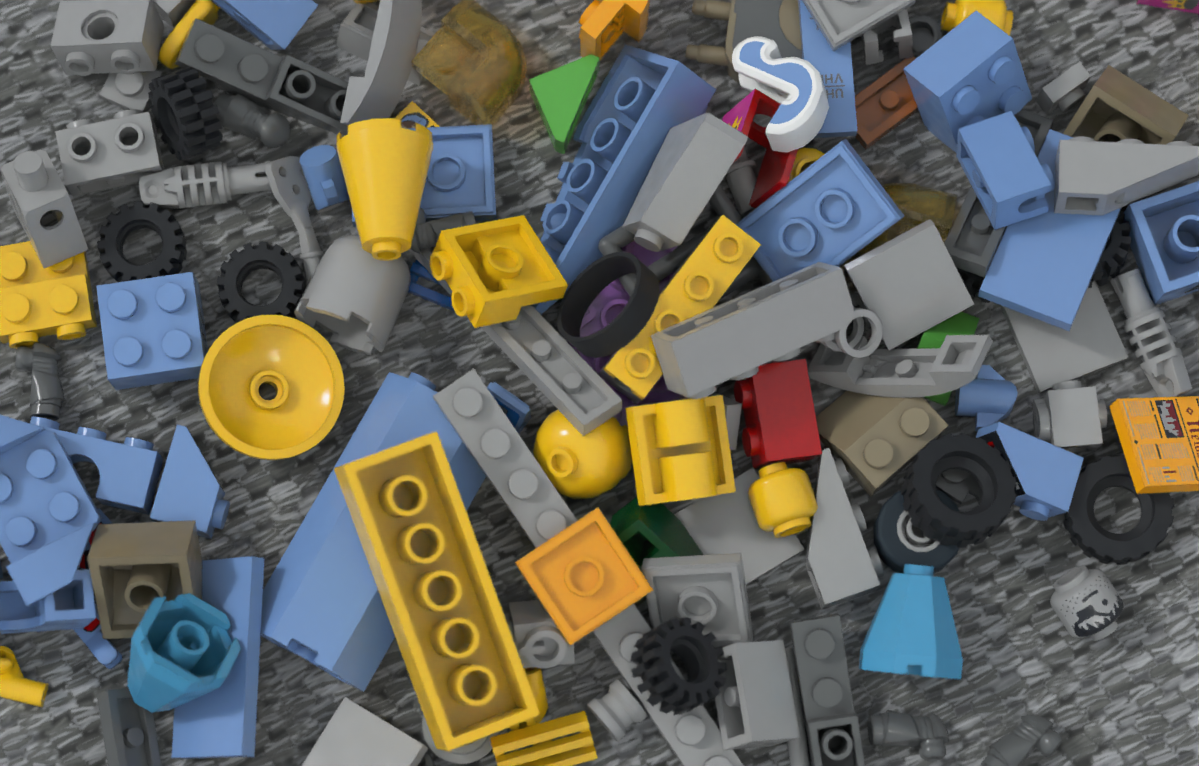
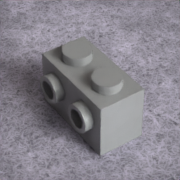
[55,109,164,197]
[715,640,800,750]

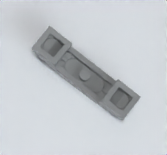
[340,0,422,126]
[808,335,993,398]

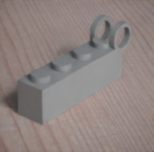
[651,262,883,399]

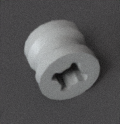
[587,679,648,742]

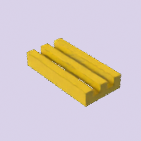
[489,711,598,766]

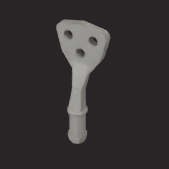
[265,156,324,285]

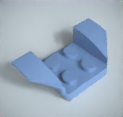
[0,415,102,606]

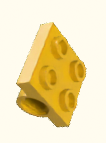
[625,395,736,506]

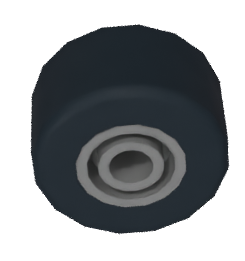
[873,490,960,574]

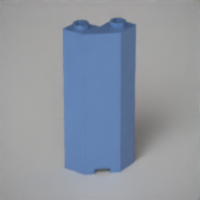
[261,372,486,692]

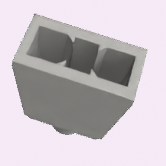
[0,150,88,268]

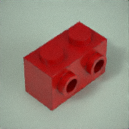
[734,359,822,469]

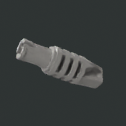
[139,161,272,209]
[1110,269,1192,397]

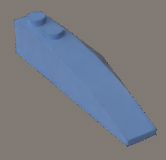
[532,44,716,315]

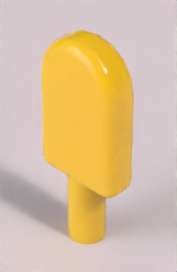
[159,0,220,69]

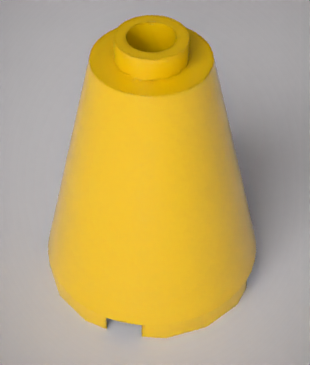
[336,118,434,261]

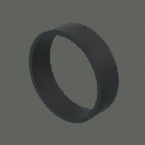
[557,252,660,358]

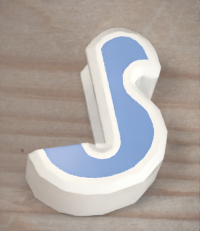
[732,36,829,153]

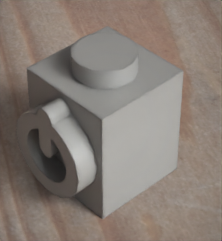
[1033,380,1107,453]
[506,600,575,669]

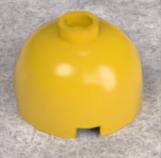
[533,409,632,499]

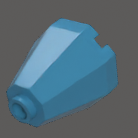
[858,564,963,679]
[127,593,241,713]

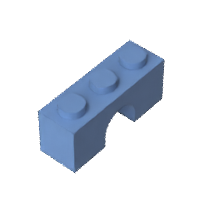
[29,416,163,515]
[0,569,96,634]

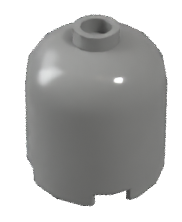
[294,235,411,355]

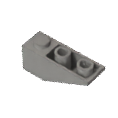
[1054,136,1199,215]
[805,448,884,610]

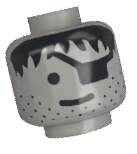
[1050,565,1124,641]

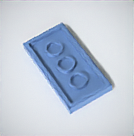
[978,129,1122,331]
[172,556,264,759]

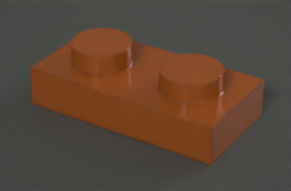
[855,55,919,150]

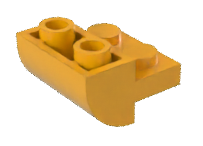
[579,0,650,60]

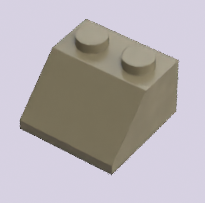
[1063,65,1189,208]
[816,391,949,497]
[87,520,202,639]

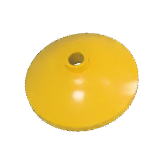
[198,315,345,460]

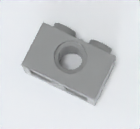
[50,0,164,76]

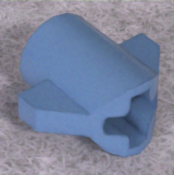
[300,145,350,210]
[955,365,1018,431]

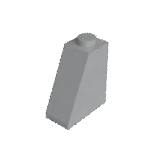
[622,112,748,252]

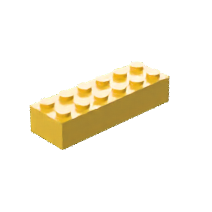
[334,431,540,751]

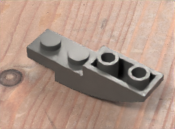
[175,18,348,135]
[789,613,865,766]

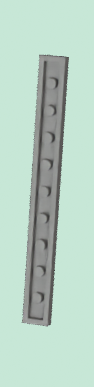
[432,369,744,766]

